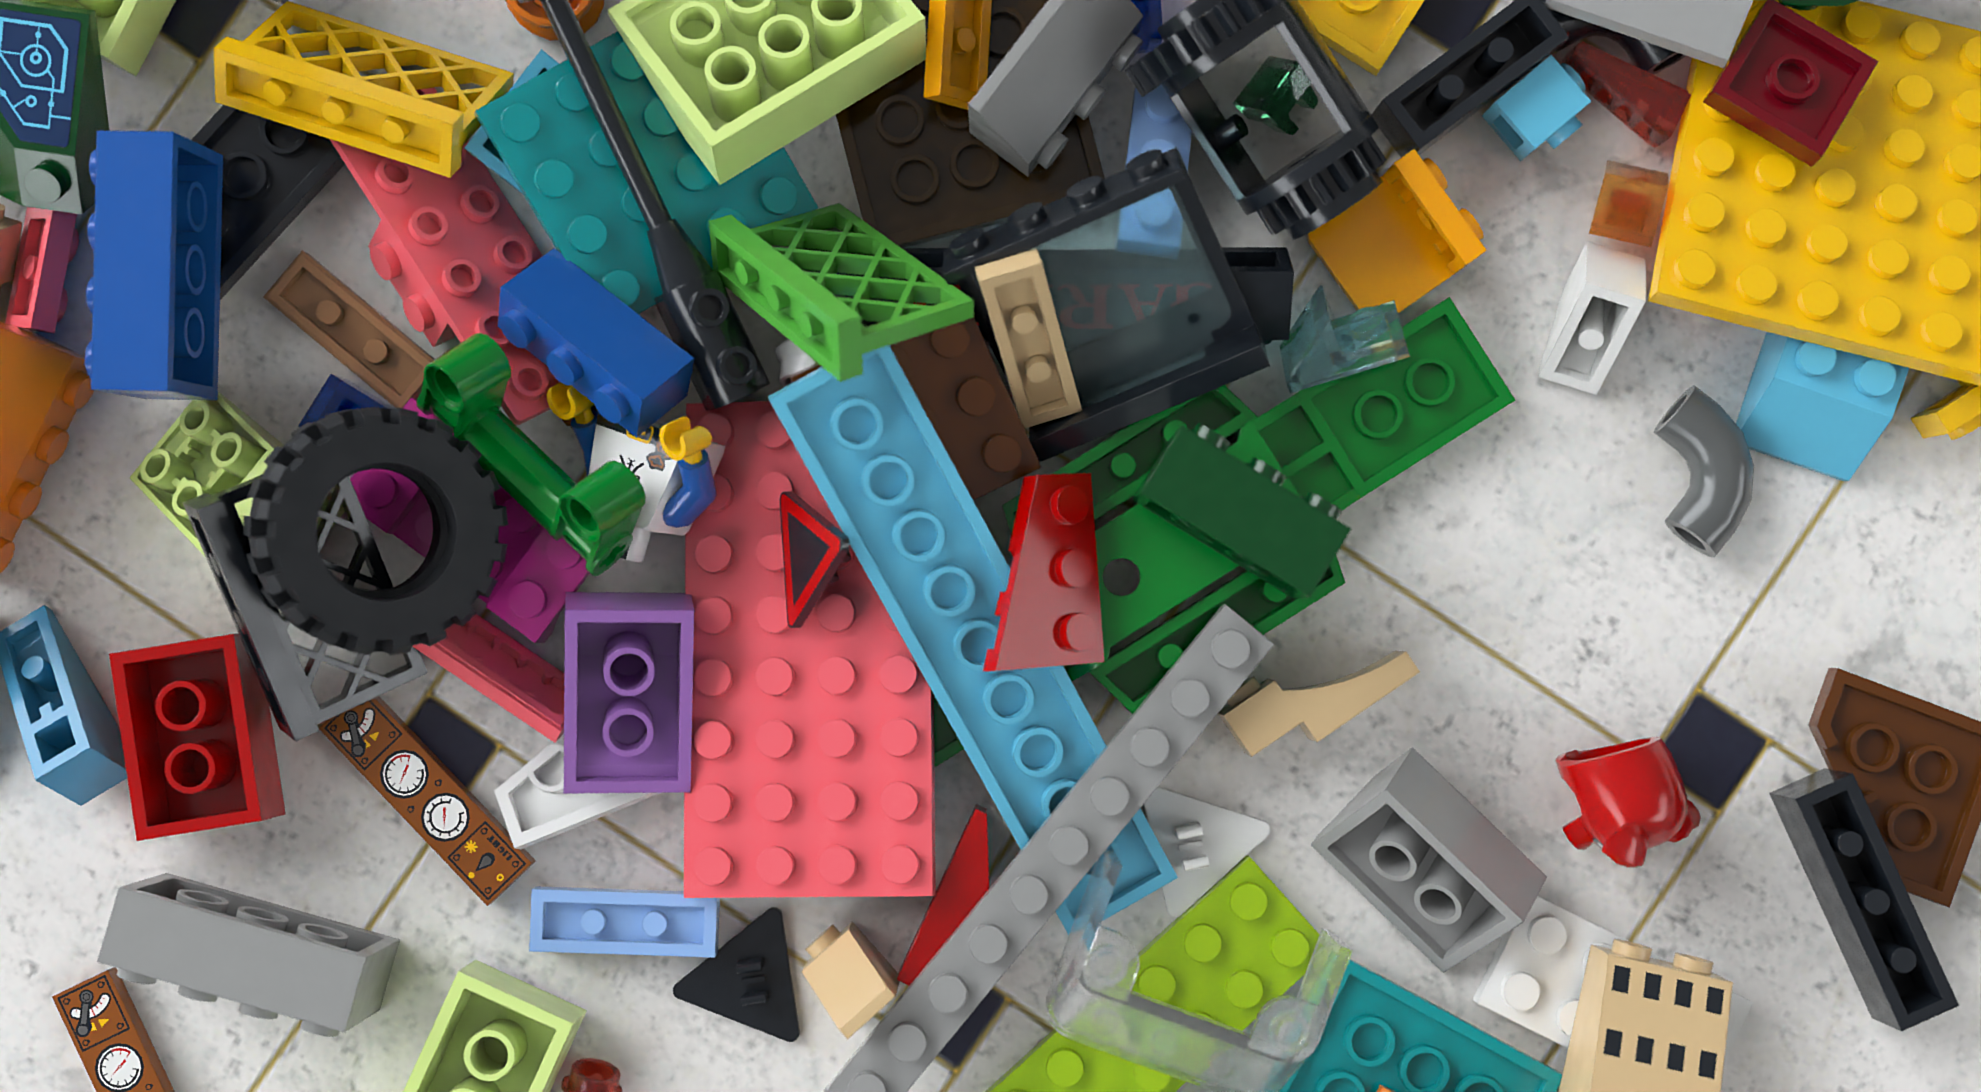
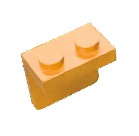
[1306,149,1487,327]

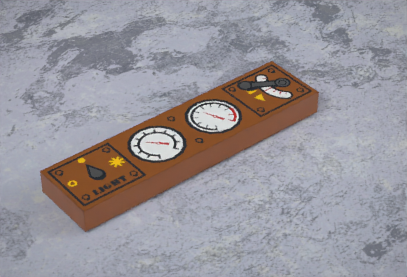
[319,696,536,906]
[52,967,175,1092]

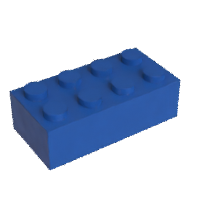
[85,131,223,400]

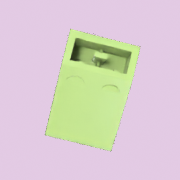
[129,392,345,556]

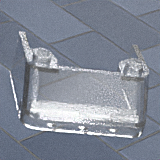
[1046,849,1353,1092]

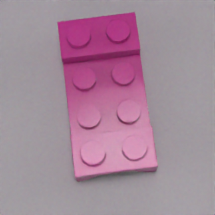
[350,397,590,643]

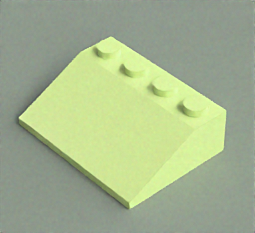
[607,0,926,185]

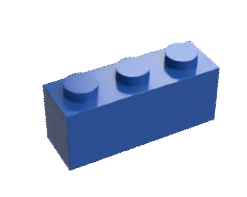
[498,248,694,438]

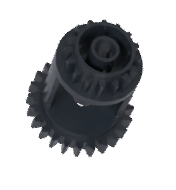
[1125,0,1387,240]

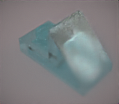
[1280,285,1410,393]

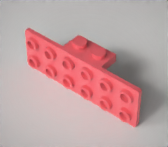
[329,88,560,425]

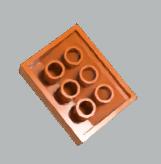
[0,322,94,573]

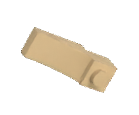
[1218,651,1420,757]

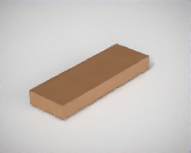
[263,250,435,409]

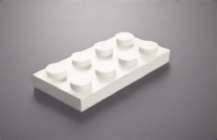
[1472,896,1754,1063]

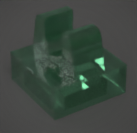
[1233,56,1318,135]

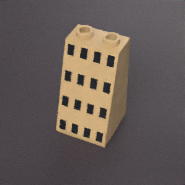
[1559,939,1733,1092]

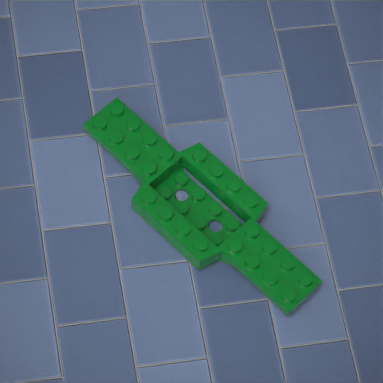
[934,297,1515,767]

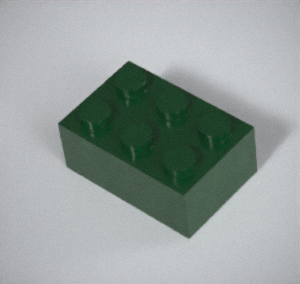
[1132,423,1351,598]

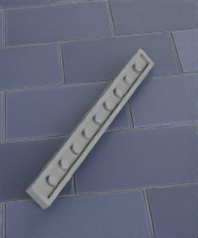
[824,604,1274,1092]

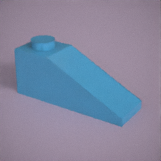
[0,605,127,806]

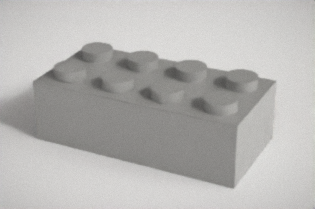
[97,873,400,1037]

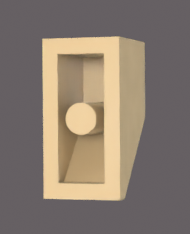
[802,921,900,1040]

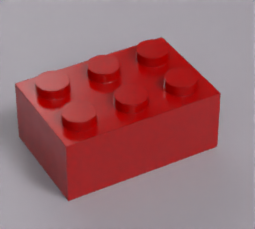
[109,633,286,841]

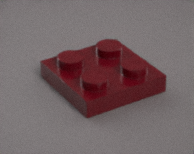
[1703,0,1878,167]

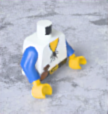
[547,382,726,563]

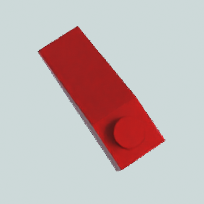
[897,804,989,986]

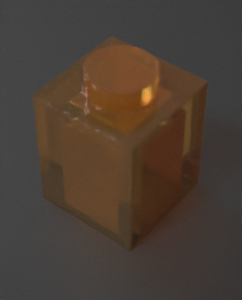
[1589,160,1669,247]

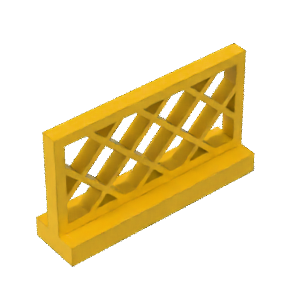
[214,1,514,178]

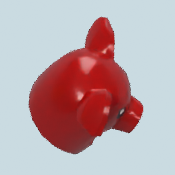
[1555,737,1701,868]

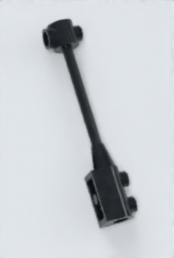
[519,0,770,411]

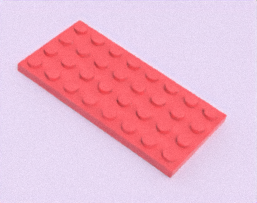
[684,401,936,898]

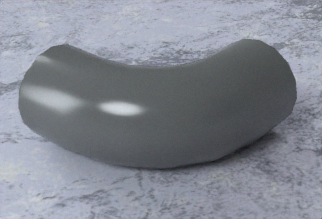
[1654,385,1754,558]

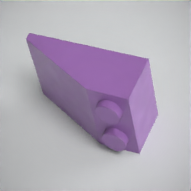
[564,592,694,794]

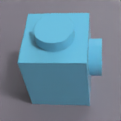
[1482,54,1591,161]

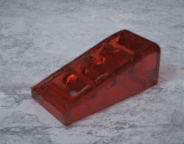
[1561,41,1691,148]

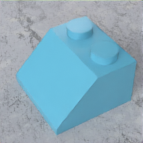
[1736,332,1909,482]

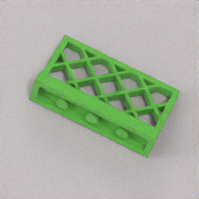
[709,203,974,382]

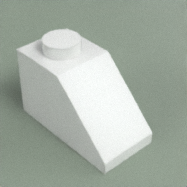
[1538,241,1646,395]

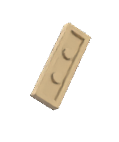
[975,248,1082,429]

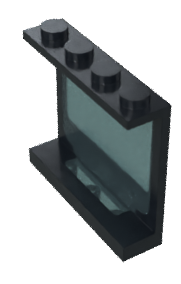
[942,147,1270,462]

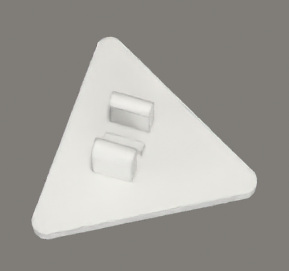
[1144,787,1271,917]

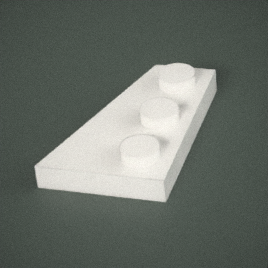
[494,736,660,850]

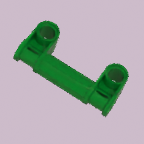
[416,333,646,576]

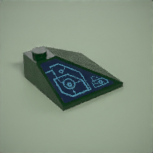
[0,0,109,215]

